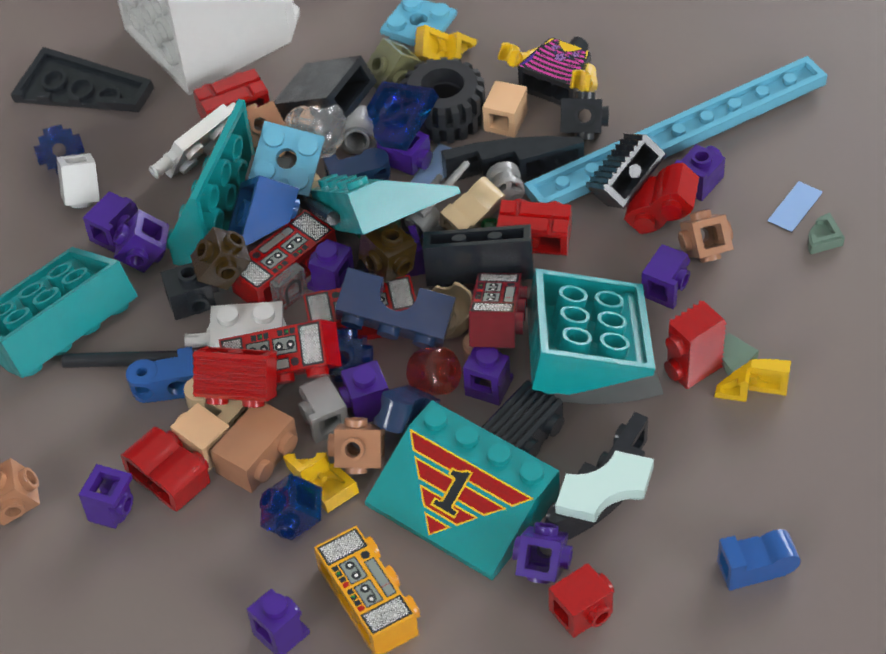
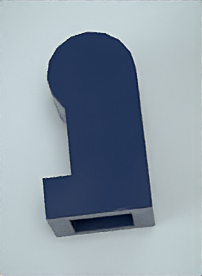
[323,148,391,180]
[373,385,441,434]

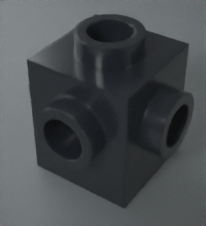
[560,92,609,140]
[160,262,219,321]

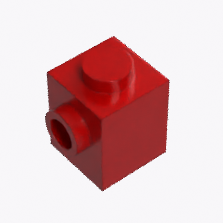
[548,563,614,638]

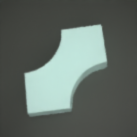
[555,451,654,522]

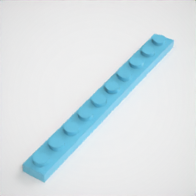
[524,56,827,204]

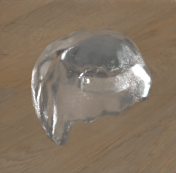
[284,104,346,158]

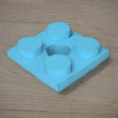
[380,0,457,47]
[248,121,325,197]

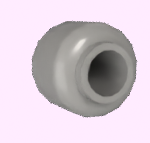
[336,105,381,155]

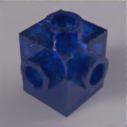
[34,124,85,175]
[329,328,374,382]
[259,473,322,541]

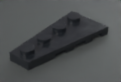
[10,47,154,112]

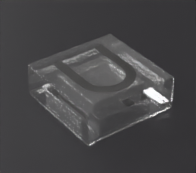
[270,262,308,311]

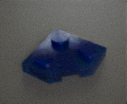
[366,81,439,151]

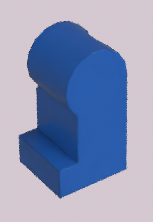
[126,347,194,403]
[717,529,801,591]

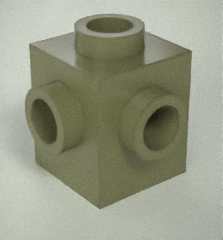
[367,38,422,94]

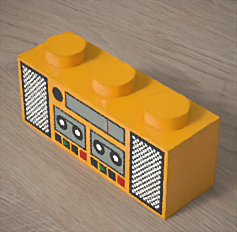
[314,525,421,654]

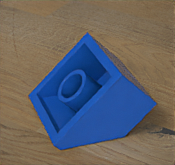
[227,175,300,246]

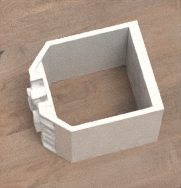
[118,0,300,95]

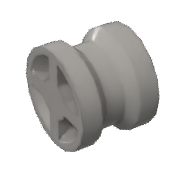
[486,162,525,200]

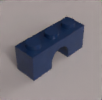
[335,268,456,350]

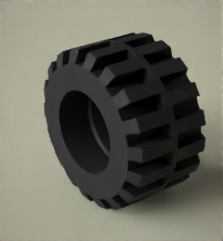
[401,57,485,144]

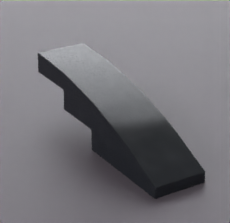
[441,136,584,183]

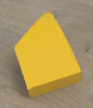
[414,25,477,62]
[715,359,791,402]
[283,452,359,513]

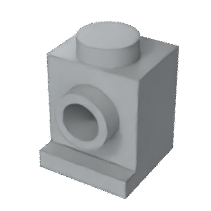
[298,376,348,443]

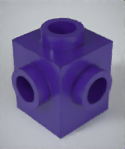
[113,210,169,273]
[512,522,573,584]

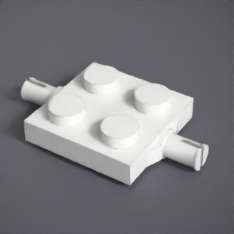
[149,102,236,179]
[184,301,287,348]

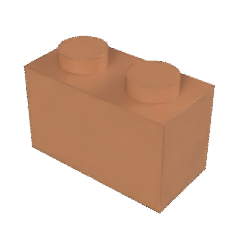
[210,402,298,493]

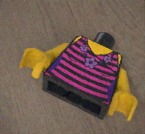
[497,37,598,106]

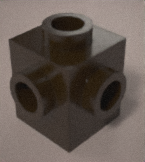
[358,222,417,283]
[190,227,251,290]

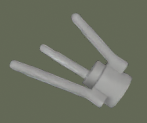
[404,161,469,239]

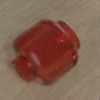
[406,347,461,396]

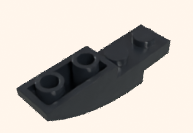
[545,412,648,540]

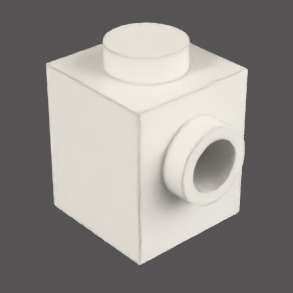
[56,153,100,208]

